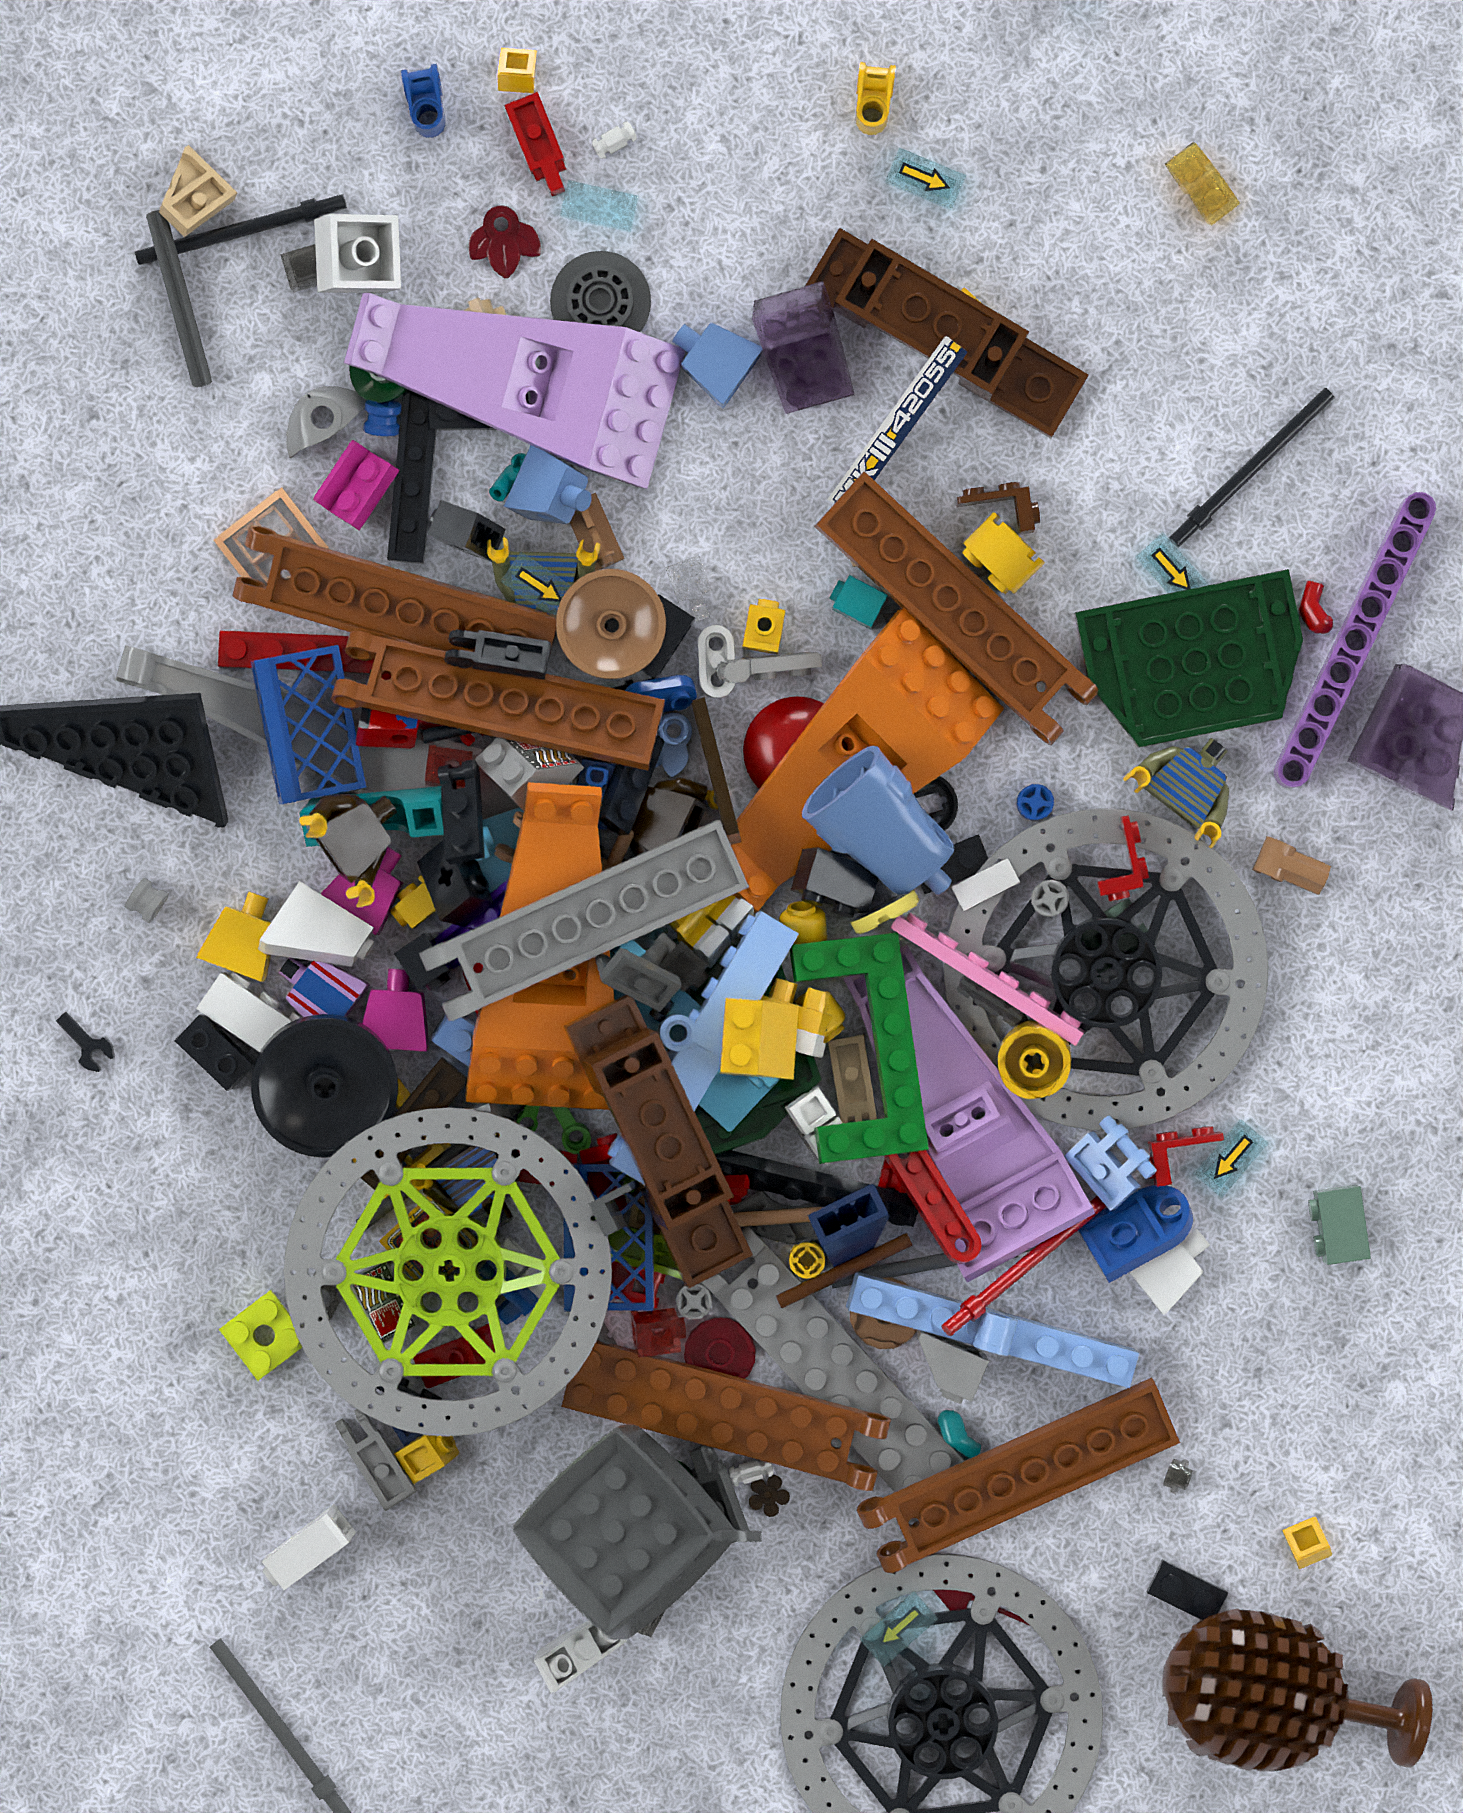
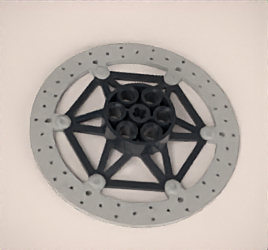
[944,808,1268,1131]
[780,1553,1103,1813]

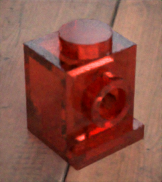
[424,745,473,789]
[630,1308,686,1358]

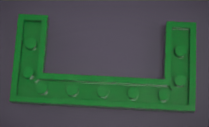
[789,932,929,1164]

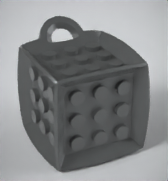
[513,1424,762,1640]

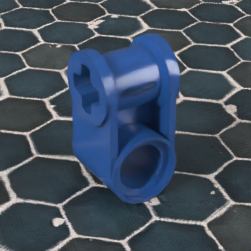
[401,63,446,138]

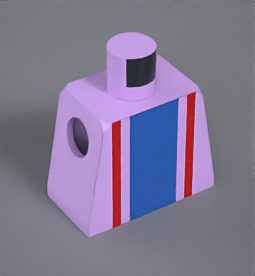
[278,957,371,1017]

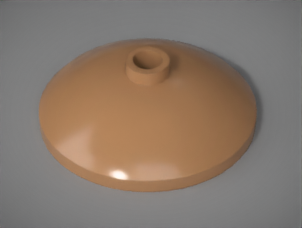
[556,569,666,679]

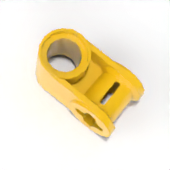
[855,62,896,135]

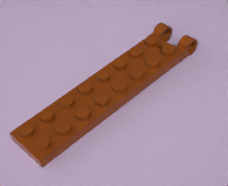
[814,471,1098,745]
[232,526,556,662]
[331,631,665,770]
[561,1340,891,1491]
[856,1377,1180,1573]

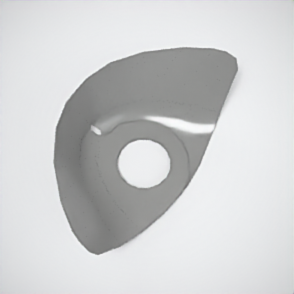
[286,386,367,458]

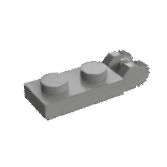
[715,652,822,683]
[335,1409,417,1511]

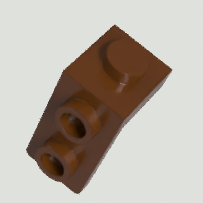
[955,482,1040,535]

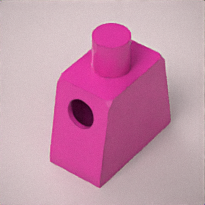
[321,846,403,935]
[362,968,430,1052]

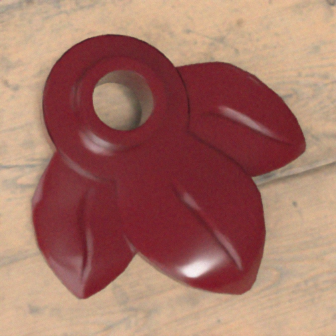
[468,205,541,279]

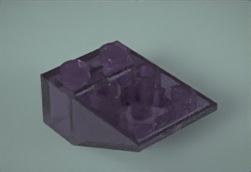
[752,281,855,414]

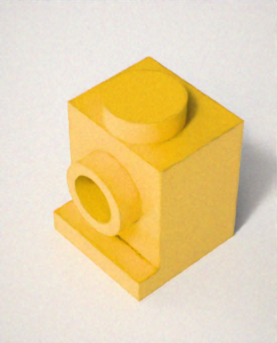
[742,599,786,655]
[390,874,436,929]

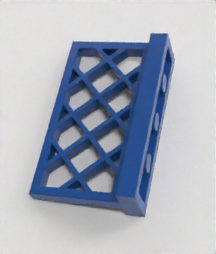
[250,645,366,804]
[563,1163,654,1312]

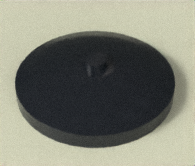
[251,1014,398,1158]

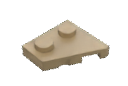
[159,145,237,237]

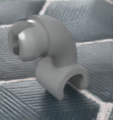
[642,933,678,967]

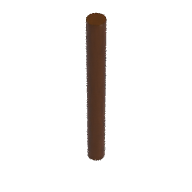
[776,1233,913,1308]

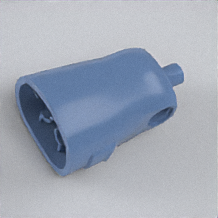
[802,746,954,895]

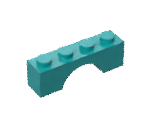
[299,786,444,847]

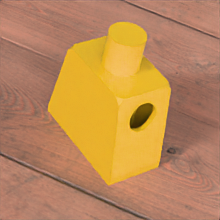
[196,891,271,982]

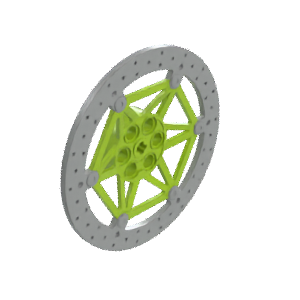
[284,1108,612,1436]

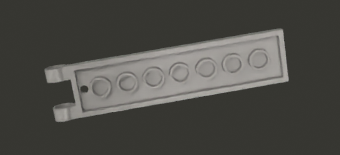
[419,820,749,1021]
[701,1226,965,1492]

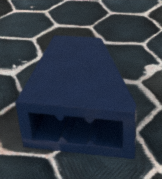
[807,1183,890,1267]

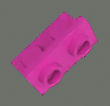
[313,440,400,531]

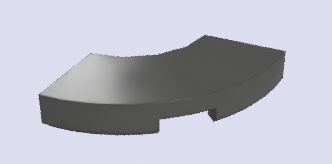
[731,1191,819,1244]

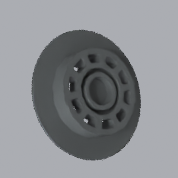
[550,251,651,332]

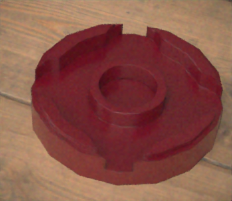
[684,1317,756,1379]

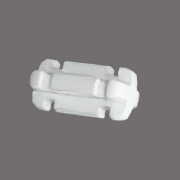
[592,121,637,159]
[729,1459,773,1487]

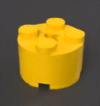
[962,512,1045,594]
[998,1021,1072,1099]

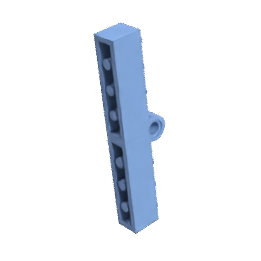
[607,911,799,1185]
[846,1272,1139,1388]

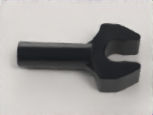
[56,1012,115,1072]

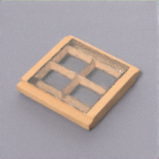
[213,487,329,609]

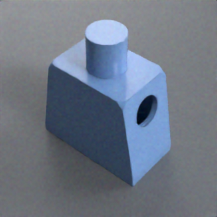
[672,323,763,409]
[504,445,591,524]
[431,1013,476,1067]

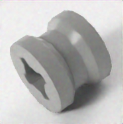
[125,878,169,923]
[1031,880,1070,917]
[676,1283,713,1320]

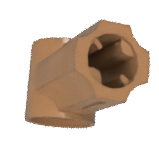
[1252,836,1331,895]

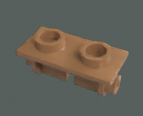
[570,493,625,571]

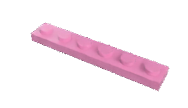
[890,912,1085,1046]

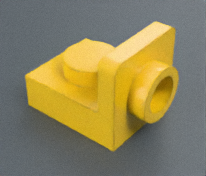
[394,1435,460,1484]

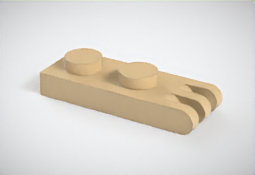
[828,1035,877,1123]

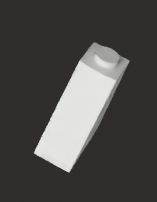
[258,881,375,967]
[262,1504,356,1590]

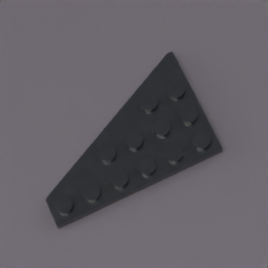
[0,693,228,828]

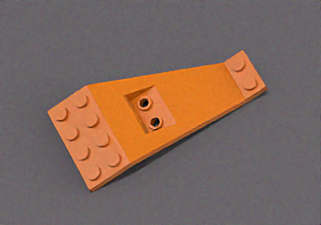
[731,608,1004,913]
[465,782,615,1110]

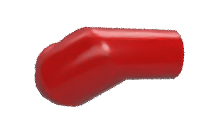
[1299,581,1334,634]

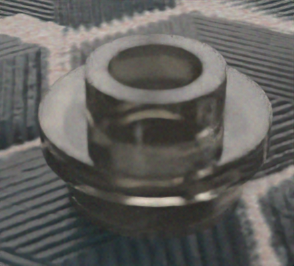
[1163,1459,1193,1495]

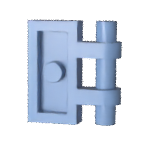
[1064,1115,1157,1211]

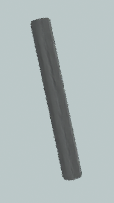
[146,210,212,388]

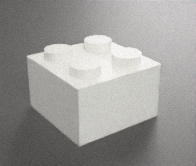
[314,214,401,293]

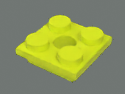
[219,1290,302,1381]

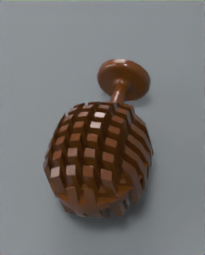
[1162,1608,1433,1772]

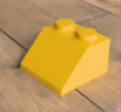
[720,998,799,1080]

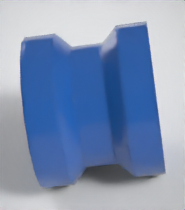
[363,400,402,437]
[1017,784,1054,821]

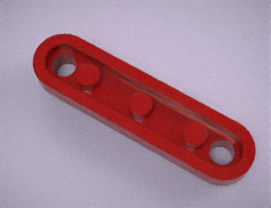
[885,1150,982,1264]

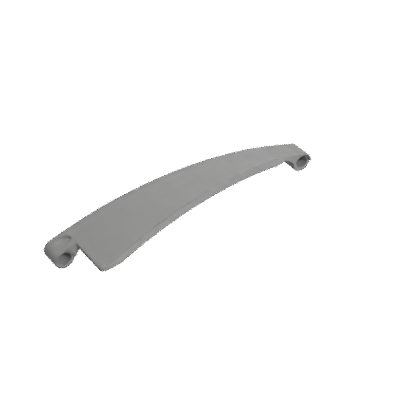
[115,645,579,839]

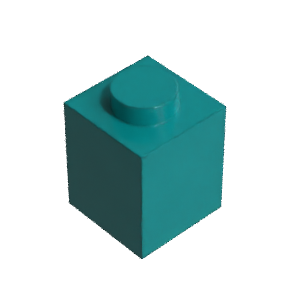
[829,575,888,629]

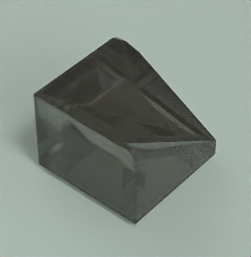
[280,244,317,293]

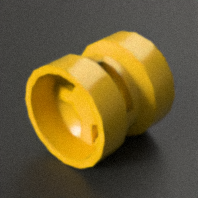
[789,1241,825,1279]

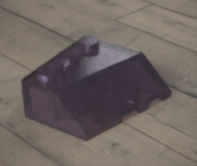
[1347,664,1463,811]

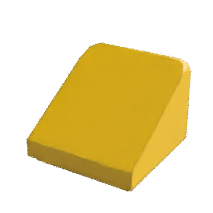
[497,48,537,93]
[1282,1516,1332,1570]

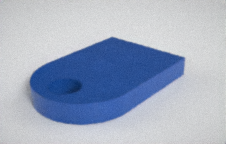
[1078,1185,1193,1283]

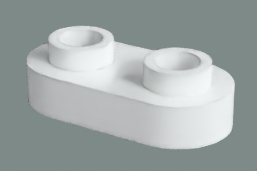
[698,625,736,698]

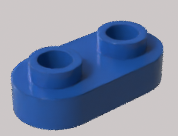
[625,675,697,713]

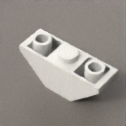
[534,1620,627,1693]

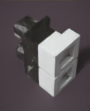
[780,1087,842,1165]

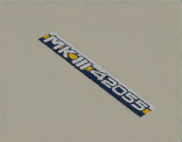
[827,336,967,503]

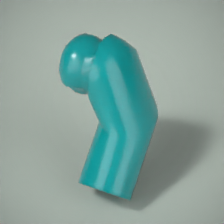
[489,453,527,501]

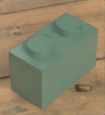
[1308,1185,1371,1265]

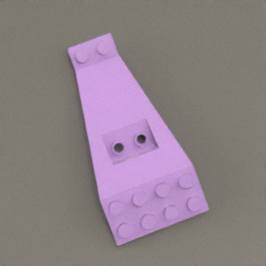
[344,293,685,489]
[844,945,1095,1283]

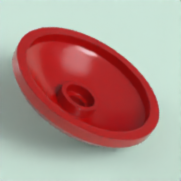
[743,696,848,789]

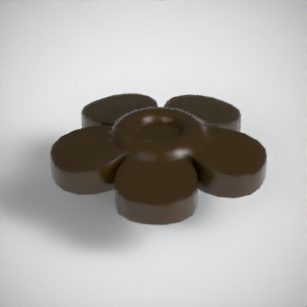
[749,1475,790,1517]

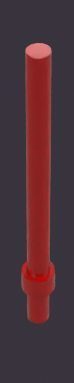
[941,1196,1107,1336]

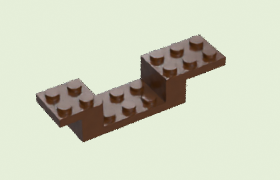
[802,227,1089,439]
[564,995,753,1288]

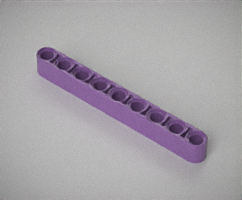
[1273,492,1436,788]

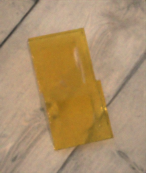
[1165,142,1240,226]

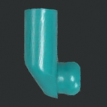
[938,1410,981,1458]

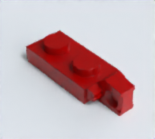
[504,92,567,197]

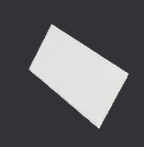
[951,858,1020,911]

